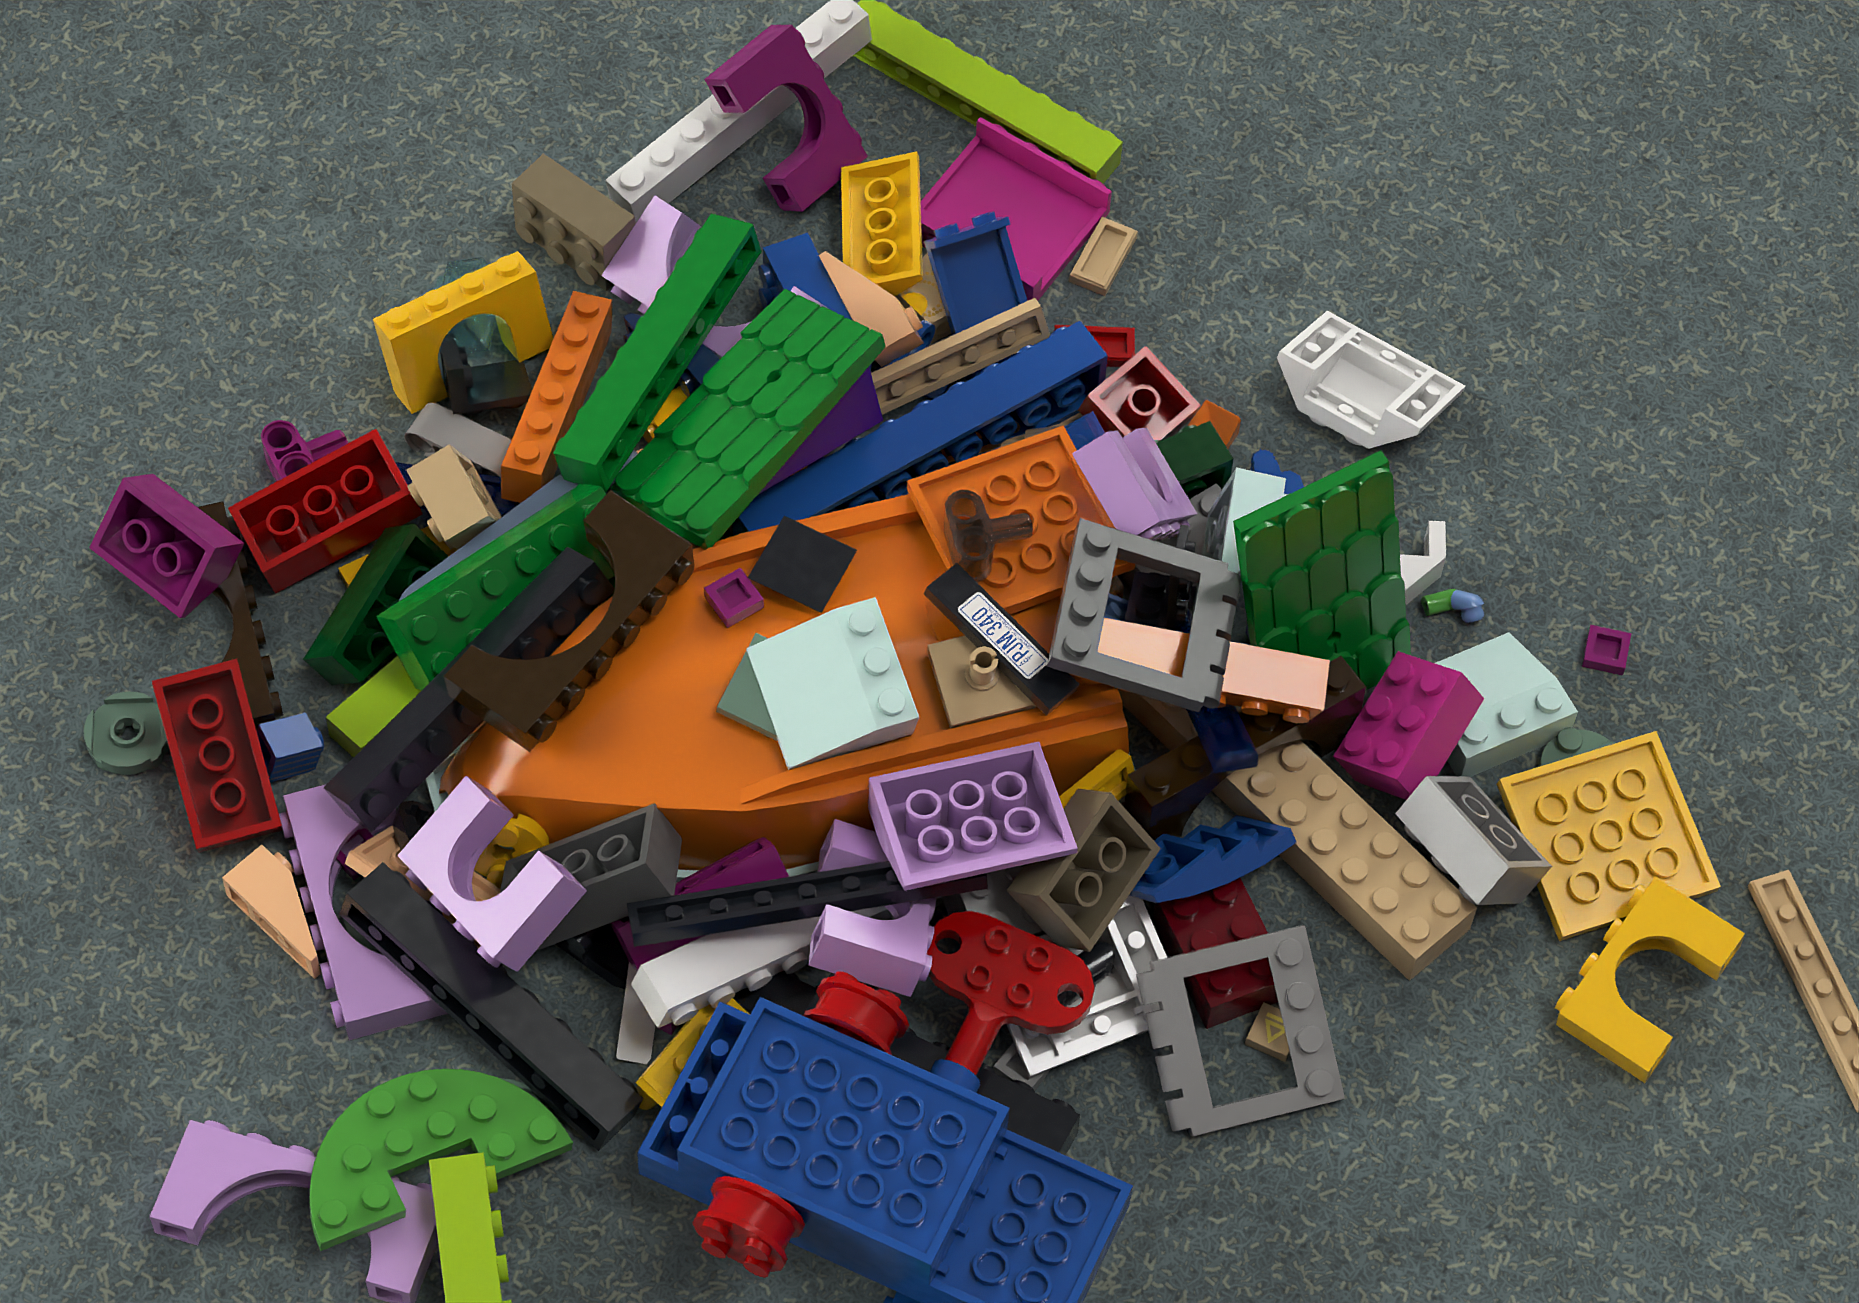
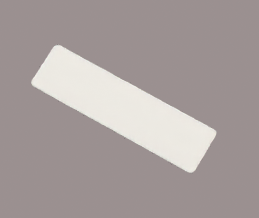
[616,962,655,1064]

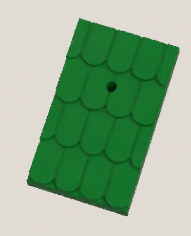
[611,289,886,550]
[1233,450,1411,691]

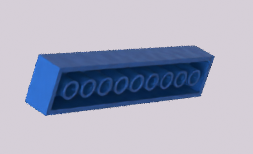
[732,321,1108,536]

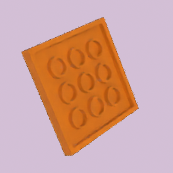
[907,425,1135,614]

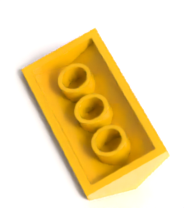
[841,151,923,296]

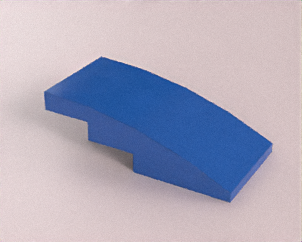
[1129,815,1297,903]

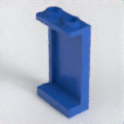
[924,211,1036,380]

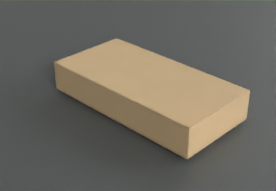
[1069,217,1138,296]

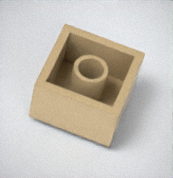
[406,444,502,550]

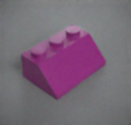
[89,474,244,618]

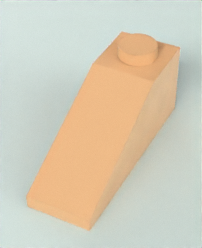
[819,251,924,367]
[222,844,321,979]

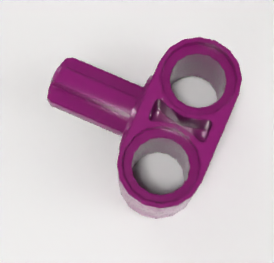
[261,420,348,482]

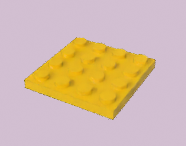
[1496,731,1721,941]

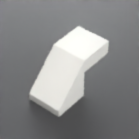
[1400,521,1446,605]

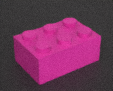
[1333,651,1484,800]

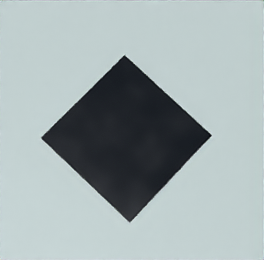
[748,516,857,613]

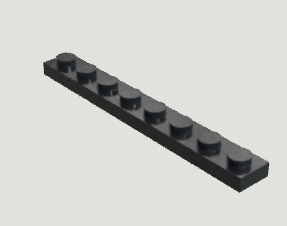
[627,861,988,947]

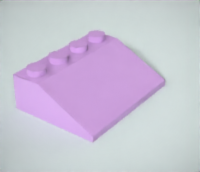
[868,742,1078,891]

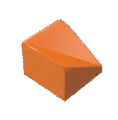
[1188,400,1241,449]

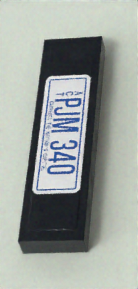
[924,563,1080,716]

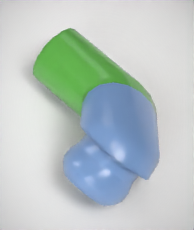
[1421,589,1484,623]

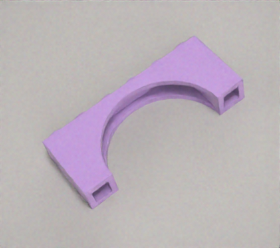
[601,195,827,357]
[279,785,448,1040]
[150,1120,438,1303]

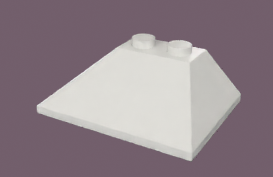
[1277,311,1465,449]
[1007,896,1167,1077]

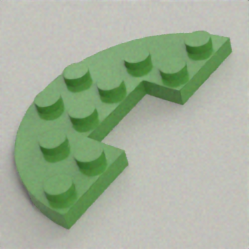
[309,1069,573,1251]

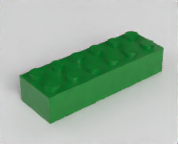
[376,484,615,690]

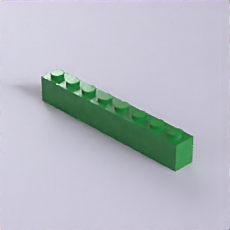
[553,213,762,492]

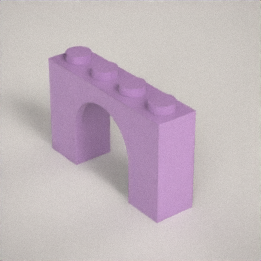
[1072,428,1197,541]
[398,776,587,972]
[809,819,936,997]

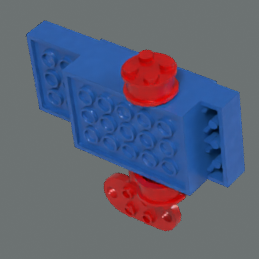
[637,911,1133,1303]

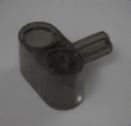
[944,490,1033,582]

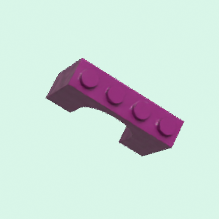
[704,25,868,212]

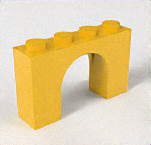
[373,251,553,414]
[1555,876,1745,1083]

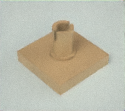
[927,636,1036,729]

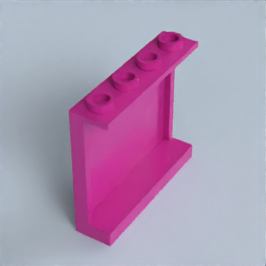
[921,117,1112,301]

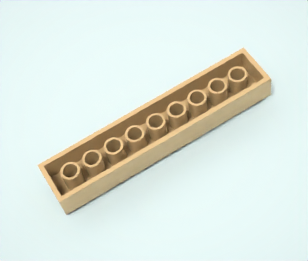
[1114,626,1477,981]

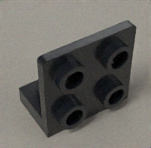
[439,333,532,415]
[1124,525,1196,631]

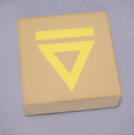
[1245,1002,1290,1062]

